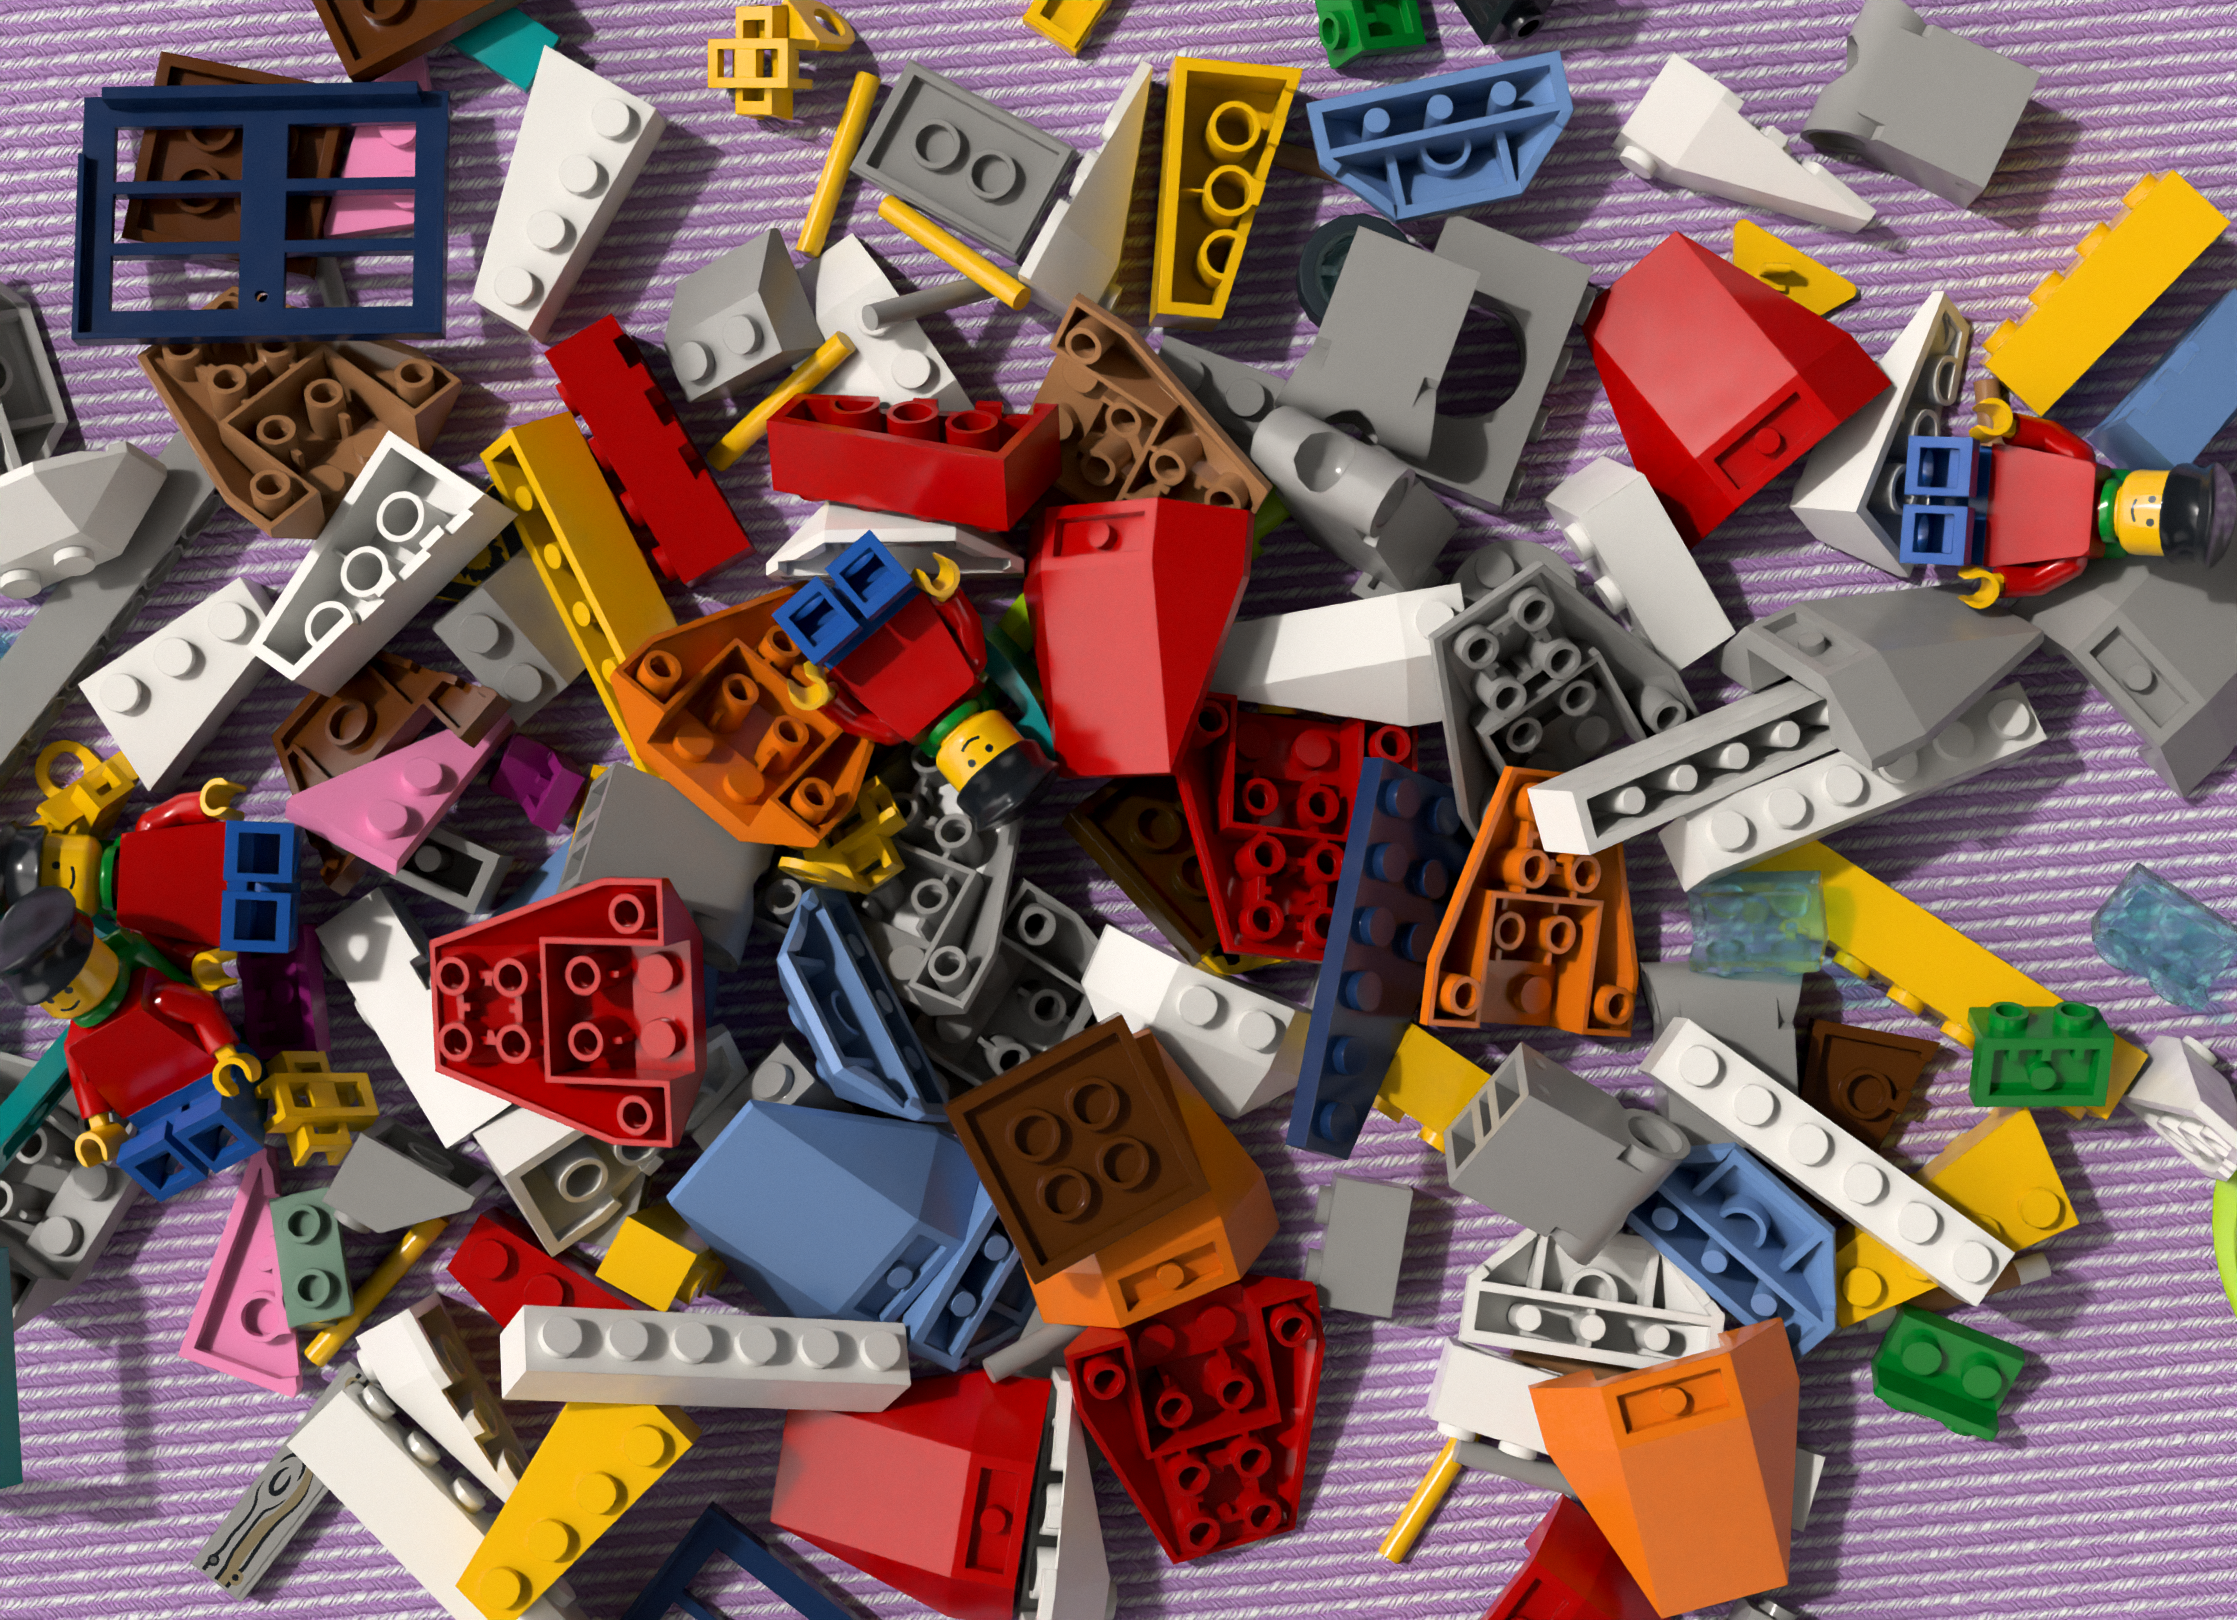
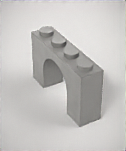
[1359,212,1597,513]

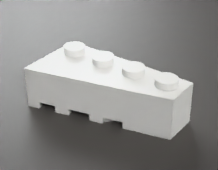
[472,45,667,343]
[246,430,519,698]
[315,886,515,1149]

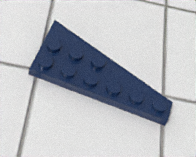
[1285,757,1474,1160]

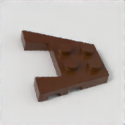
[271,649,513,897]

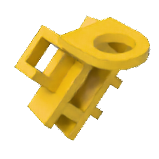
[708,0,855,120]
[29,740,140,840]
[778,775,907,895]
[254,1051,380,1166]

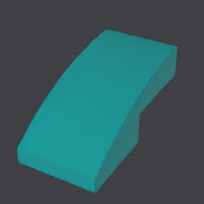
[446,7,561,94]

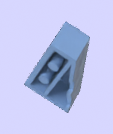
[2086,288,2237,472]

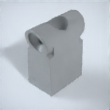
[1800,0,2042,209]
[1273,226,1482,462]
[1251,406,1460,592]
[555,761,776,973]
[1639,958,1803,1148]
[1443,1042,1691,1266]

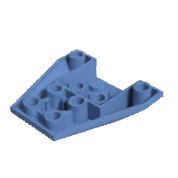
[667,1099,979,1322]

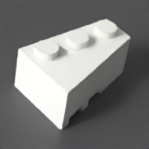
[1540,455,1736,672]
[78,577,274,794]

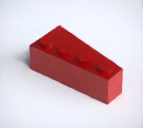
[544,313,758,590]
[766,393,1062,533]
[446,1206,658,1329]

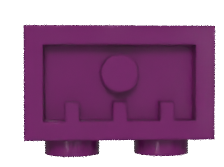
[236,923,331,1060]

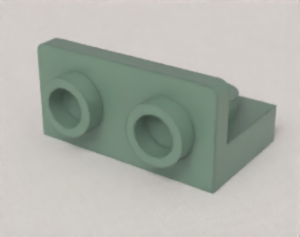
[269,1187,355,1330]

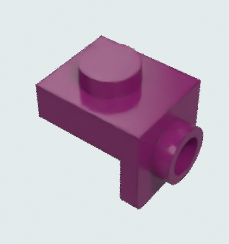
[488,732,585,834]

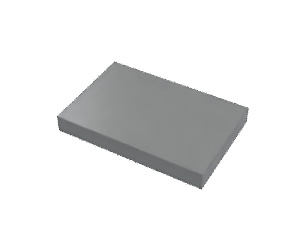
[849,59,1077,264]

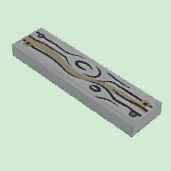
[191,1357,397,1602]

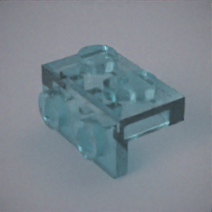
[2091,862,2237,1012]
[1687,871,1829,976]

